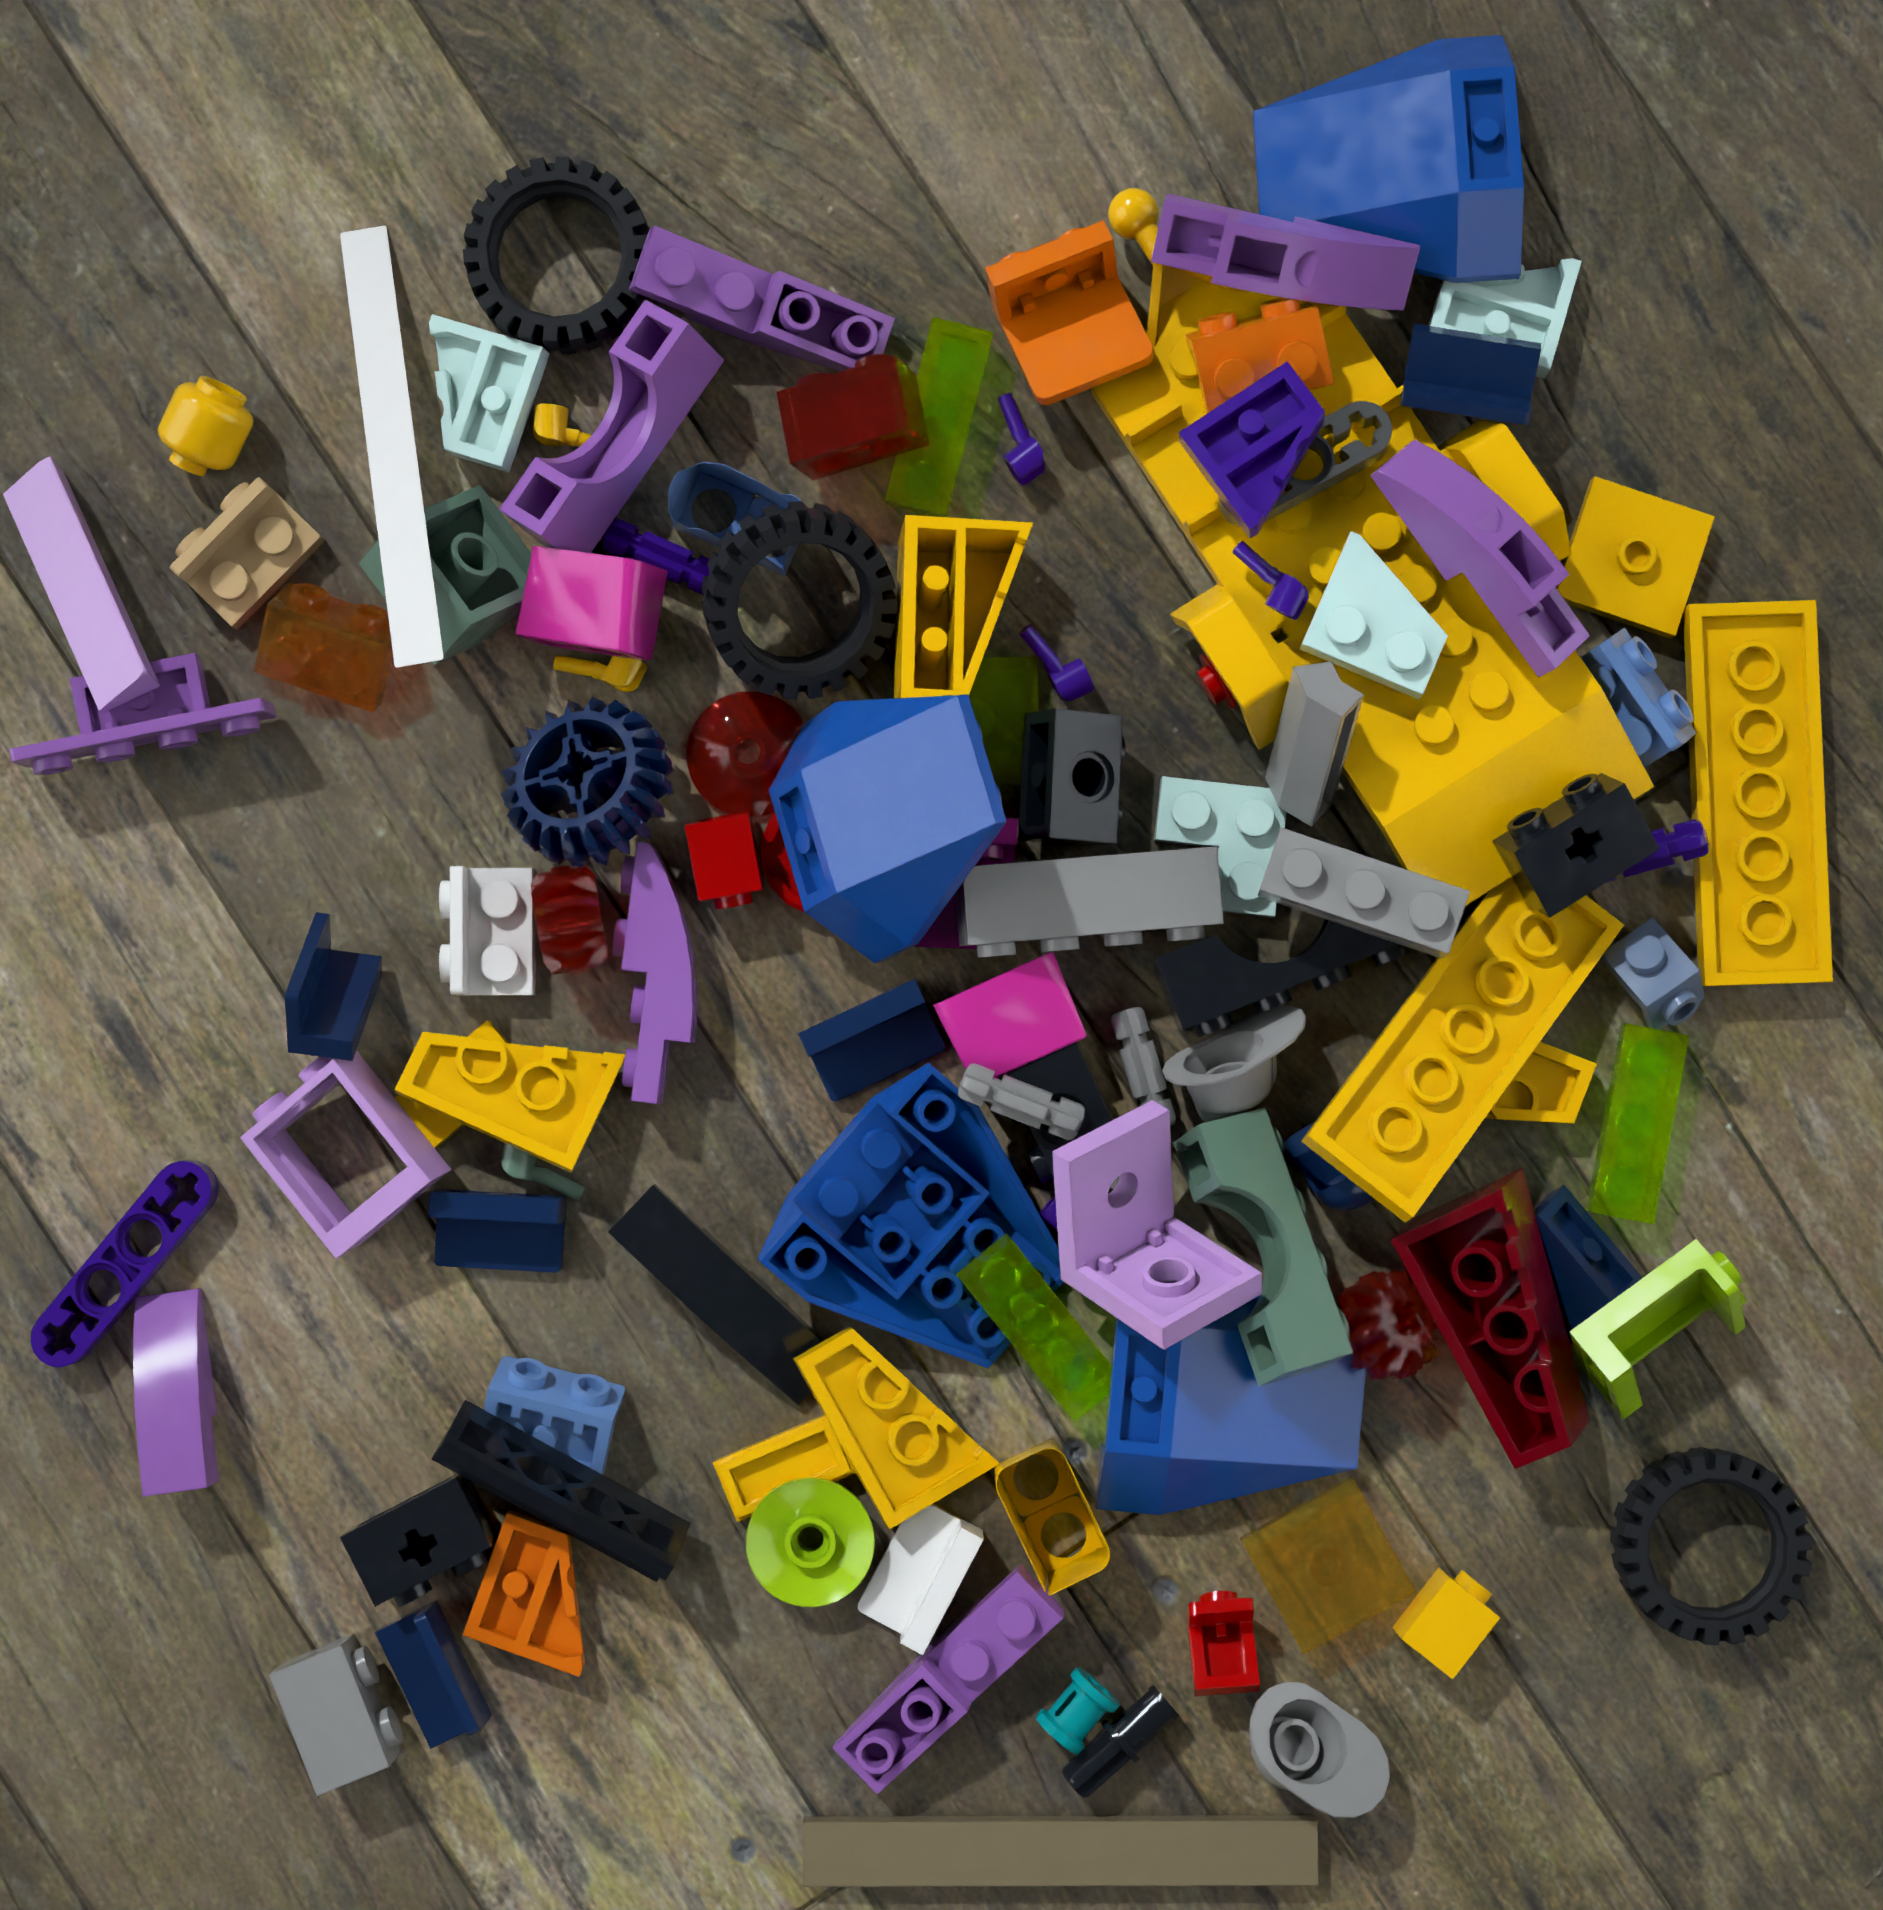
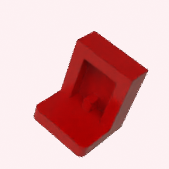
[1186,1591,1260,1697]

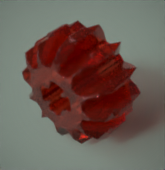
[531,865,609,975]
[1337,1270,1442,1381]

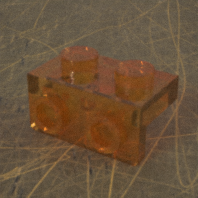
[254,583,393,713]

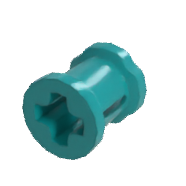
[1036,1666,1120,1755]

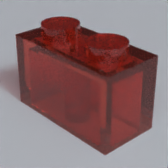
[776,354,930,481]

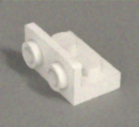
[439,866,536,996]

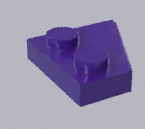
[1178,361,1325,539]

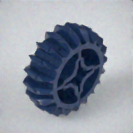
[500,696,674,869]

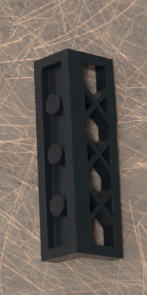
[431,1400,691,1582]

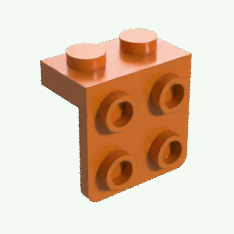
[985,220,1154,405]

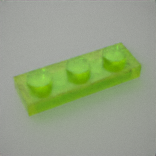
[885,316,994,517]
[1586,1023,1689,1224]
[956,1234,1112,1422]

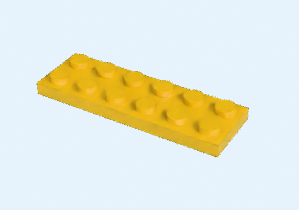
[1683,600,1833,987]
[1301,877,1624,1223]

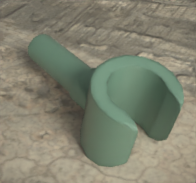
[501,1143,585,1201]

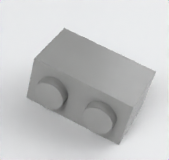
[269,1633,403,1796]

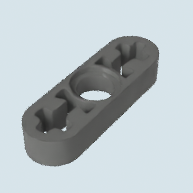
[1218,401,1392,527]

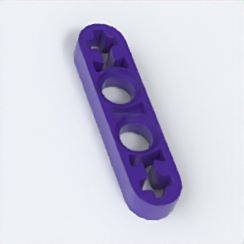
[30,1160,219,1367]

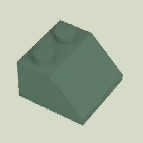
[359,485,531,665]

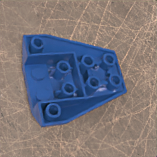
[1253,35,1524,283]
[769,694,1007,963]
[758,1063,1064,1369]
[1095,1296,1368,1515]

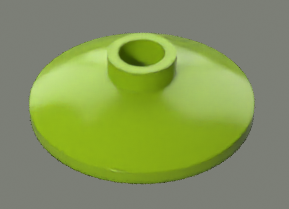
[746,1477,875,1607]

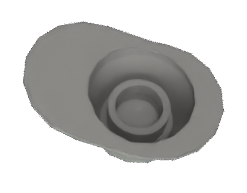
[1162,1005,1307,1122]
[1249,1681,1390,1818]

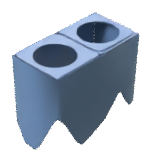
[668,462,801,576]

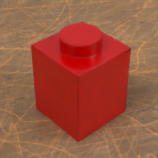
[684,810,764,909]

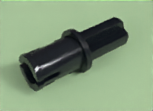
[1062,1685,1180,1798]

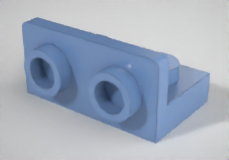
[1581,627,1697,768]
[484,1356,625,1475]

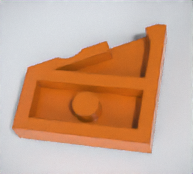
[463,1509,585,1677]

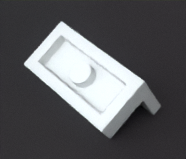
[858,1504,984,1655]

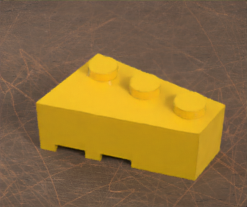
[894,515,1033,698]

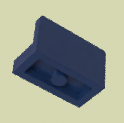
[1400,324,1541,425]
[285,912,382,1061]
[798,979,945,1101]
[1534,1185,1643,1344]
[428,1189,567,1273]
[375,1600,492,1749]

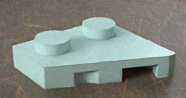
[1428,258,1582,379]
[429,314,550,473]
[1300,531,1448,700]

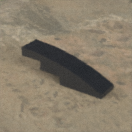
[608,1184,824,1405]

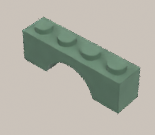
[1173,1108,1353,1387]

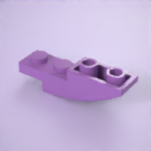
[1151,193,1420,310]
[629,225,895,379]
[1370,440,1590,677]
[613,842,698,1104]
[832,1564,1066,1794]

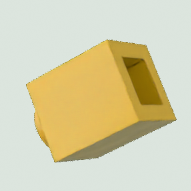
[1392,1567,1500,1679]

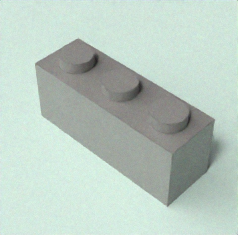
[1258,827,1470,959]

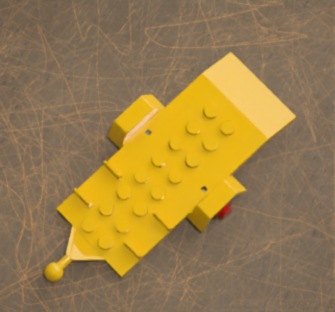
[1091,188,1655,906]

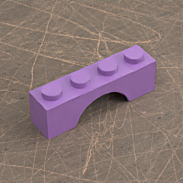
[499,300,724,553]

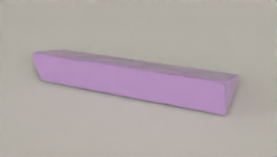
[3,456,160,713]

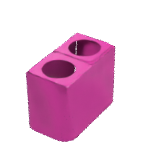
[516,546,668,661]
[933,951,1087,1078]

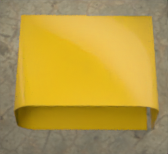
[994,1437,1110,1596]

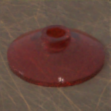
[686,691,804,818]

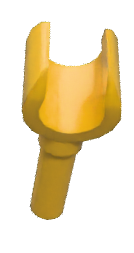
[533,403,591,447]
[553,655,647,693]

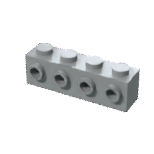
[955,846,1224,958]

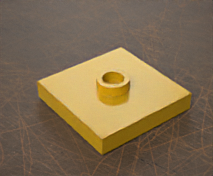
[1556,476,1715,639]

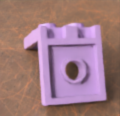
[1052,1100,1262,1350]

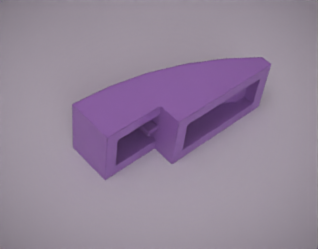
[133,1288,219,1497]

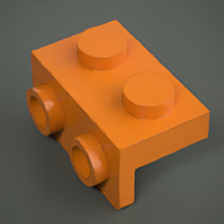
[1185,297,1334,414]

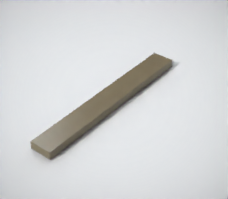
[803,1815,1318,1887]

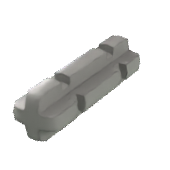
[1111,1007,1176,1126]
[958,1063,1085,1140]

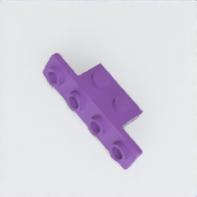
[9,653,276,775]

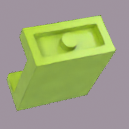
[1570,1239,1746,1420]

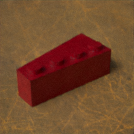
[1391,1168,1590,1469]

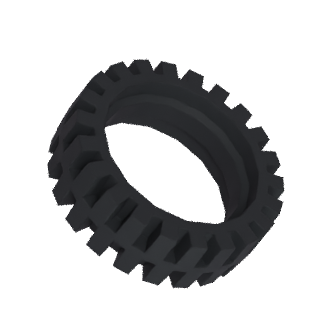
[463,156,649,355]
[701,501,897,700]
[1610,1447,1813,1645]

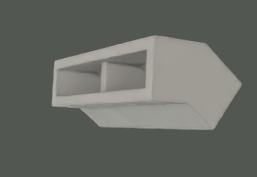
[1265,661,1364,827]

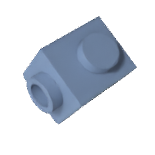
[1602,918,1705,1032]

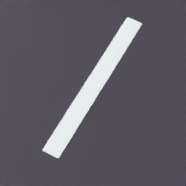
[340,226,444,668]

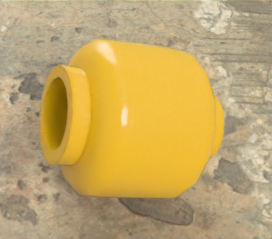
[157,376,254,476]

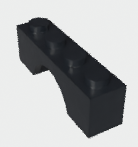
[1151,863,1411,1038]

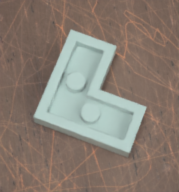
[1154,776,1286,918]

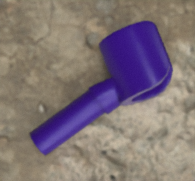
[998,393,1045,486]
[1233,541,1309,620]
[1019,624,1094,701]

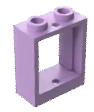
[240,1050,451,1259]

